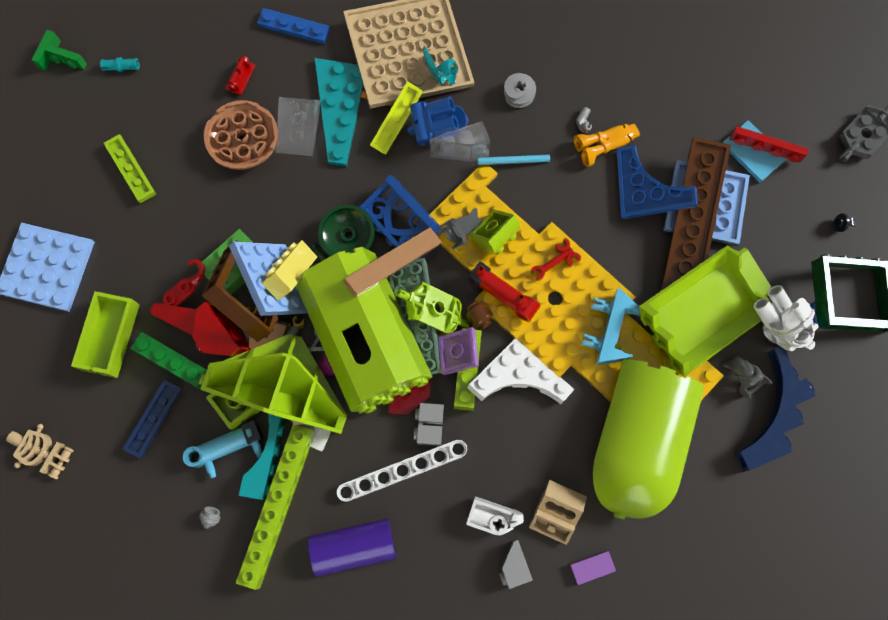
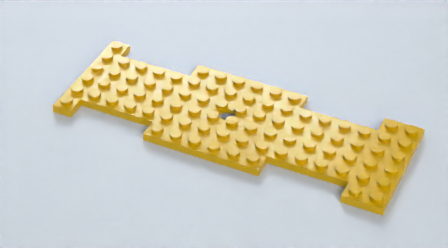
[412,165,724,402]

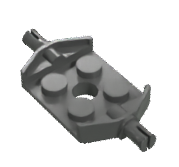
[839,105,888,162]

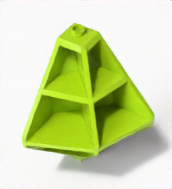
[199,334,347,434]

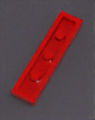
[729,126,809,163]

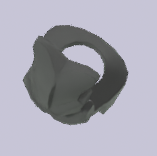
[440,208,483,250]
[722,354,772,399]

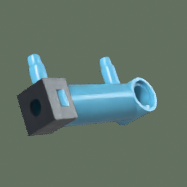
[183,420,264,478]

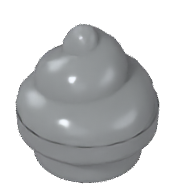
[199,507,220,529]

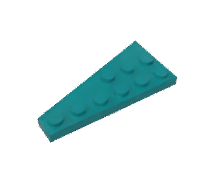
[315,58,364,167]

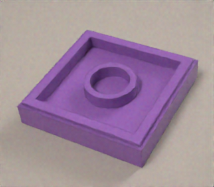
[438,327,479,375]

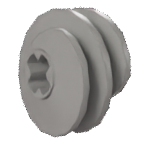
[504,73,536,108]

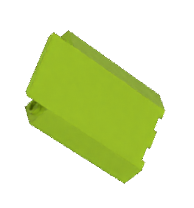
[639,245,772,377]

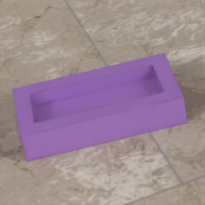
[570,551,616,585]

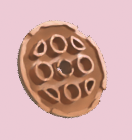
[204,100,278,170]

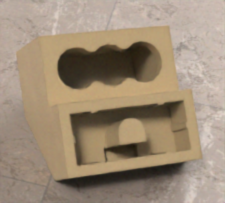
[529,480,587,545]

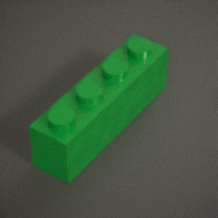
[130,332,207,389]

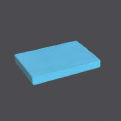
[722,120,786,183]

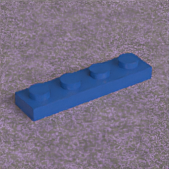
[257,8,330,45]

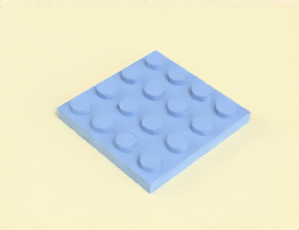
[663,160,750,246]
[0,223,95,312]
[229,242,308,316]

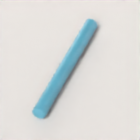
[477,155,550,165]

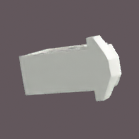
[466,496,524,535]

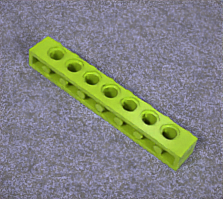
[236,425,315,590]

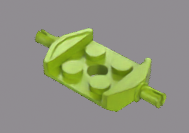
[396,282,470,335]

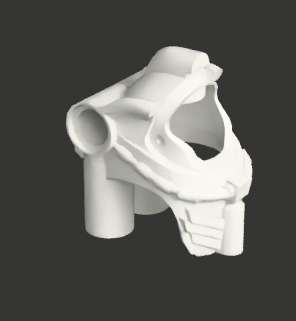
[753,285,819,351]

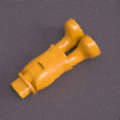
[573,123,640,167]

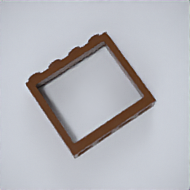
[202,240,278,342]

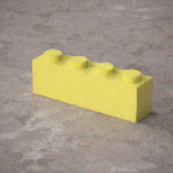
[262,240,317,301]

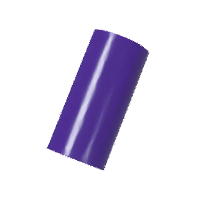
[308,518,397,577]

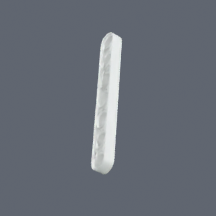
[337,440,467,502]

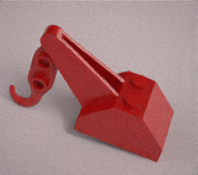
[151,259,251,356]

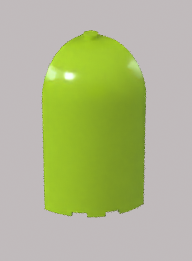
[593,359,704,520]

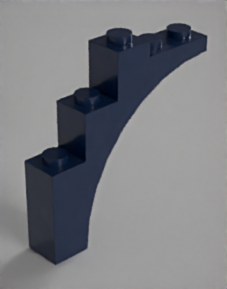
[734,346,816,472]

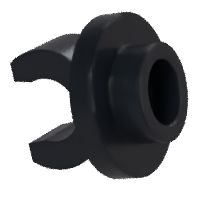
[833,213,856,232]

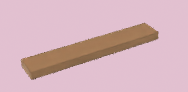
[343,227,442,297]

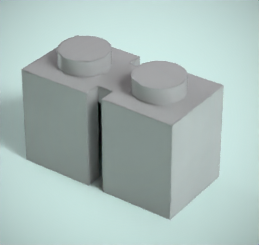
[414,403,444,446]

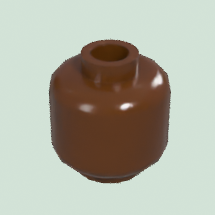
[465,301,493,330]

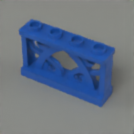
[359,175,444,247]

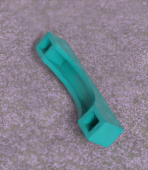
[239,413,285,501]

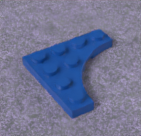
[617,145,698,220]

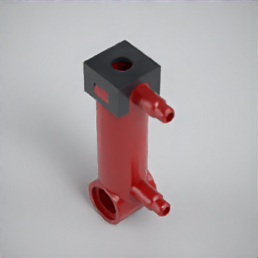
[468,261,541,322]

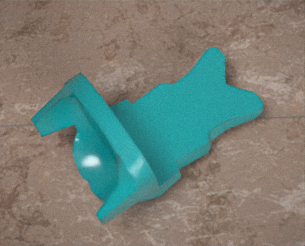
[423,46,458,85]

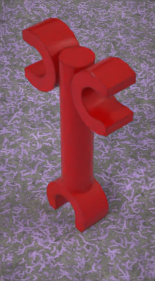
[530,238,581,281]

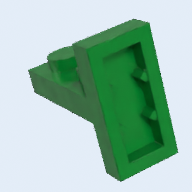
[32,30,87,71]

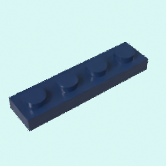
[123,379,183,459]

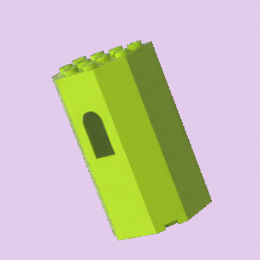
[296,247,432,414]

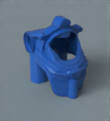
[407,97,469,146]

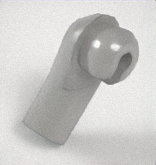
[576,107,592,133]

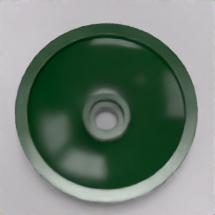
[318,204,375,256]

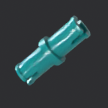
[100,57,140,72]

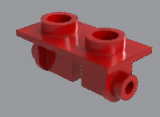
[225,56,255,95]

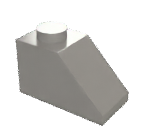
[499,540,533,589]

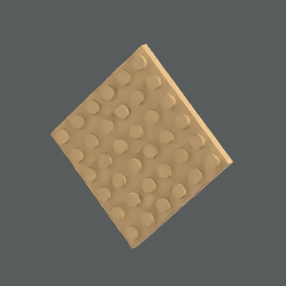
[343,0,475,109]

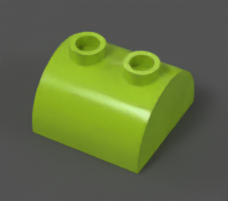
[469,209,520,255]

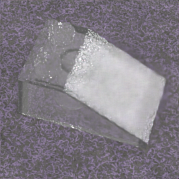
[276,97,320,156]
[429,121,490,162]

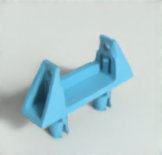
[581,288,640,366]

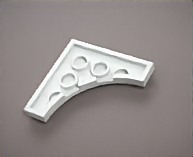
[467,338,574,405]

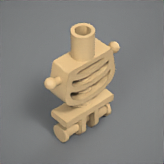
[6,424,74,479]

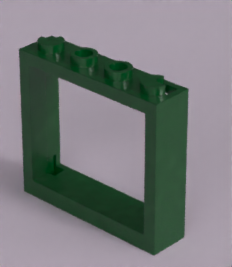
[811,254,888,333]

